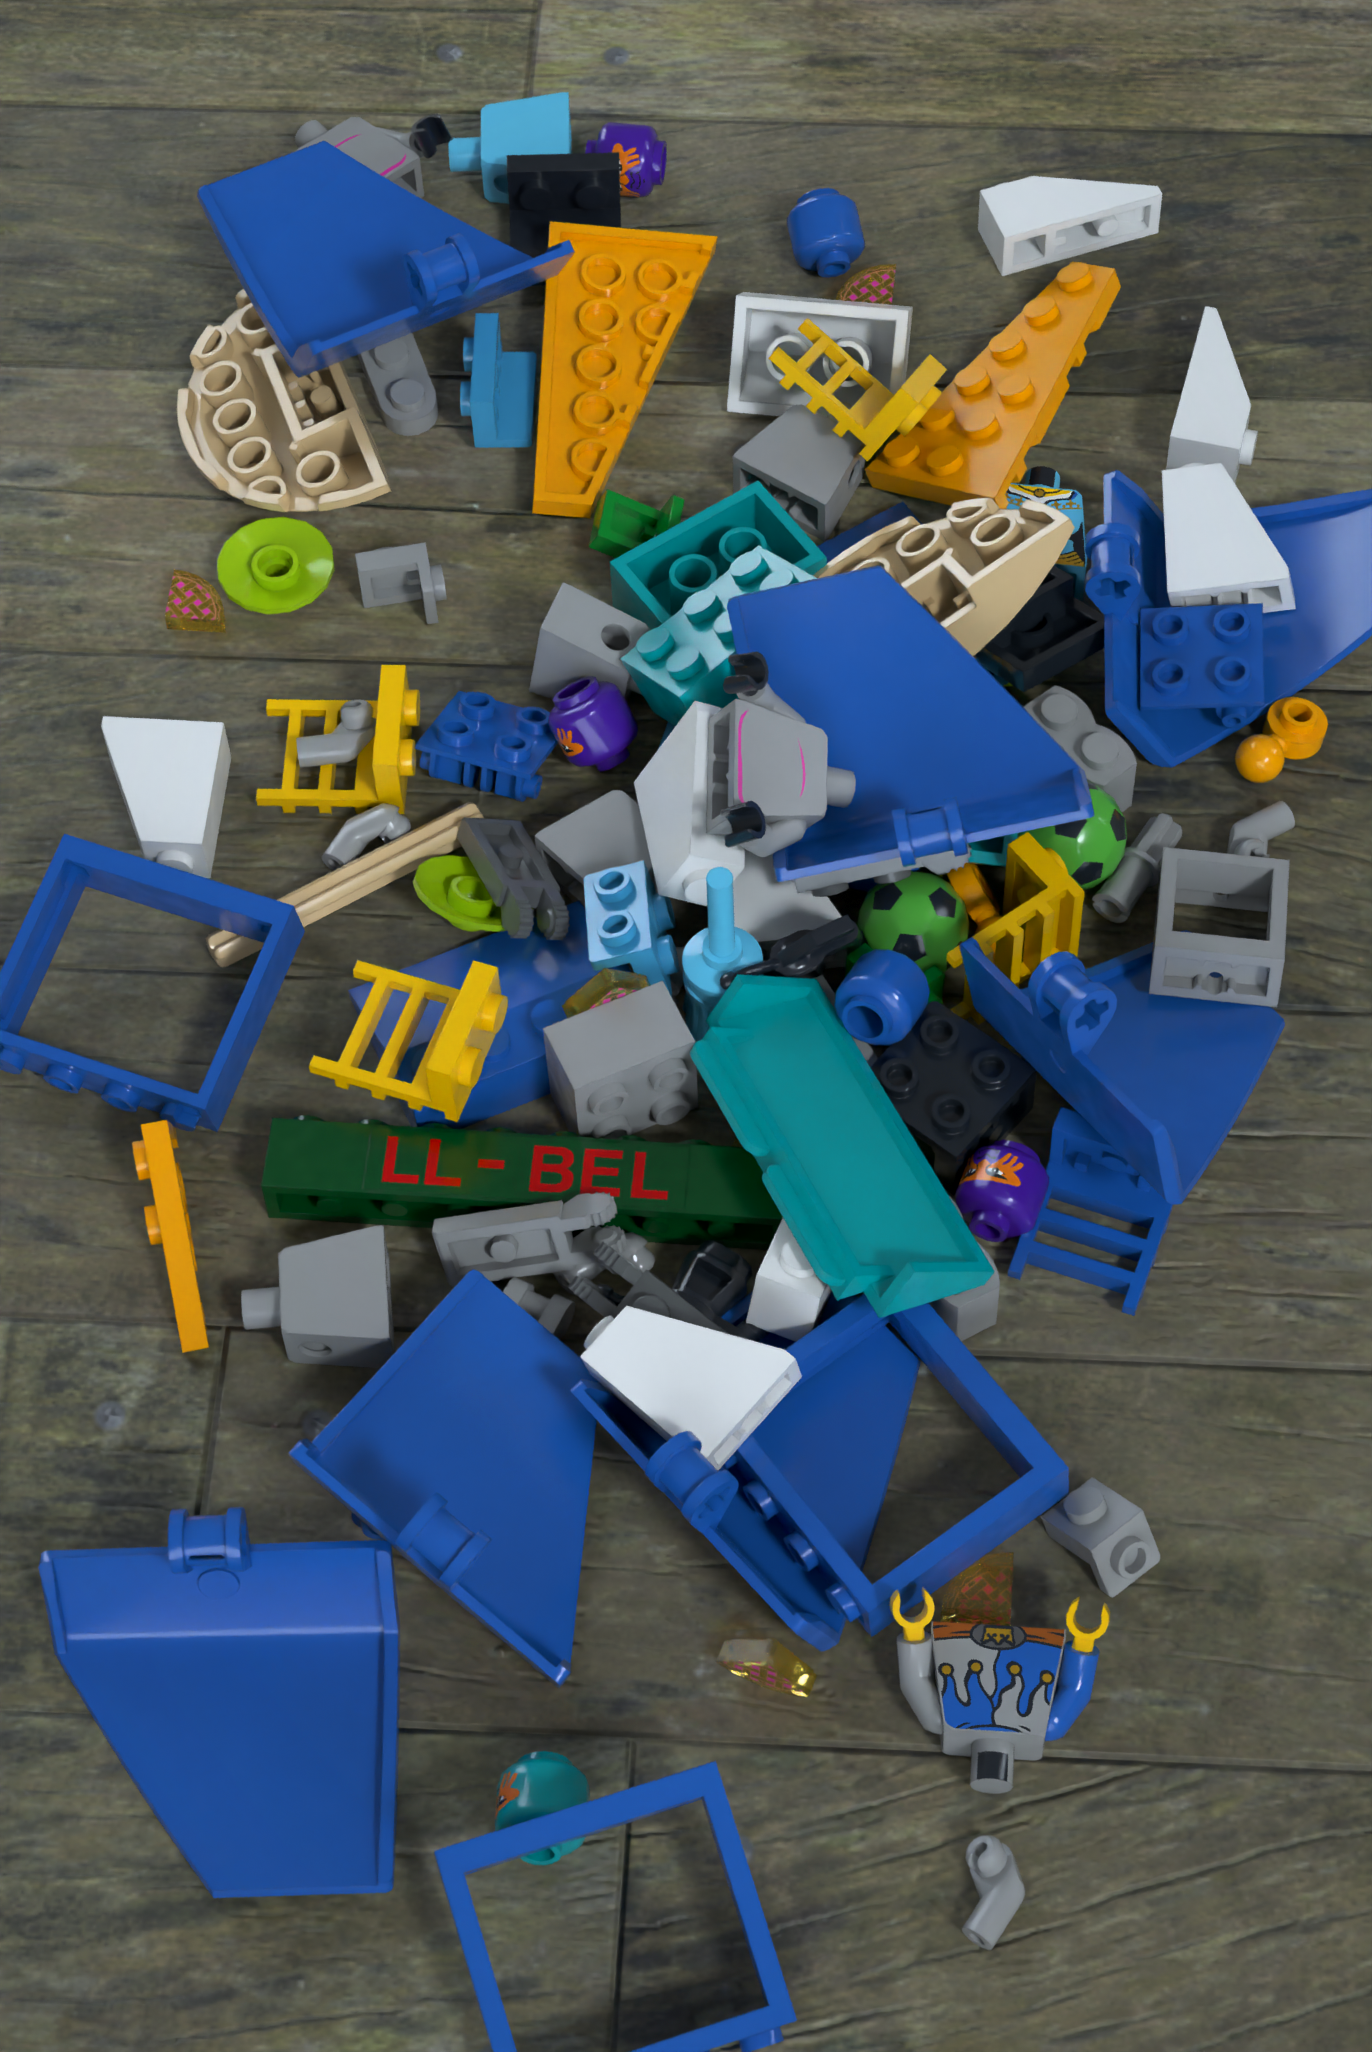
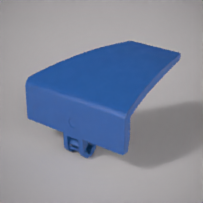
[197,140,575,378]
[1085,470,1372,768]
[727,565,1095,882]
[959,930,1285,1205]
[288,1269,601,1689]
[570,1291,921,1651]
[39,1507,400,1898]

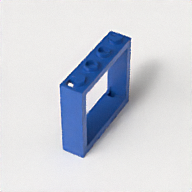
[0,834,305,1132]
[722,1294,1069,1637]
[434,1761,797,2052]

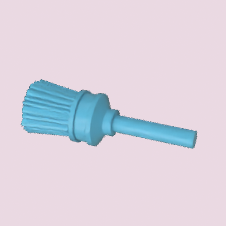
[682,867,763,1042]

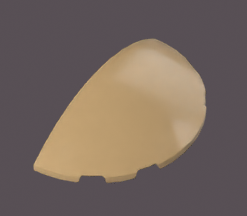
[177,289,391,512]
[813,497,1075,656]

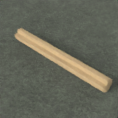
[206,802,484,967]

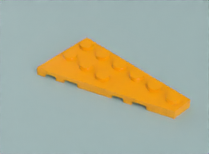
[532,222,718,518]
[865,262,1121,509]

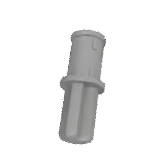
[1092,813,1182,923]

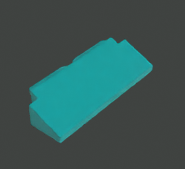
[690,974,995,1318]

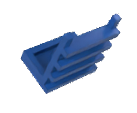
[1008,1107,1174,1316]

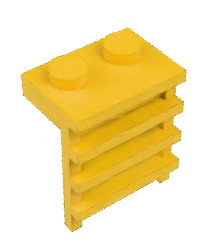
[768,318,947,461]
[256,665,420,814]
[946,832,1085,1025]
[309,960,508,1122]

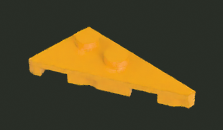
[132,1120,209,1353]

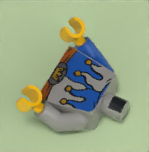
[889,1587,1110,1794]

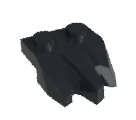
[975,566,1105,692]

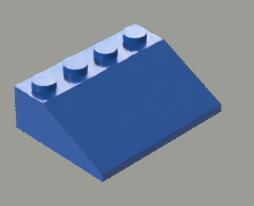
[348,901,640,1130]

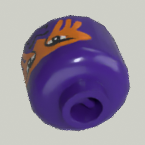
[585,122,667,197]
[548,676,638,771]
[955,1140,1049,1242]

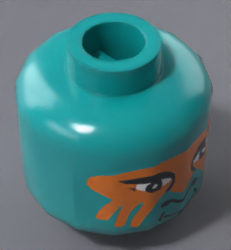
[494,1751,590,1865]

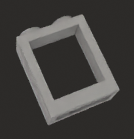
[1149,847,1290,1007]

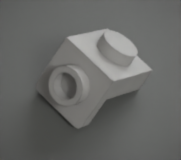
[355,542,447,624]
[1041,1477,1161,1597]

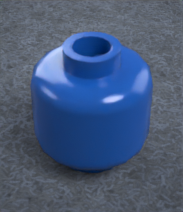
[787,188,865,277]
[834,949,930,1045]

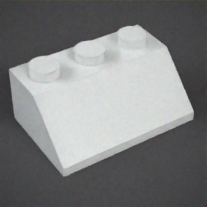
[727,292,913,417]

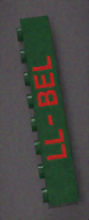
[261,1115,783,1250]

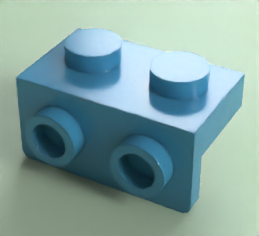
[460,313,537,448]
[583,860,680,999]

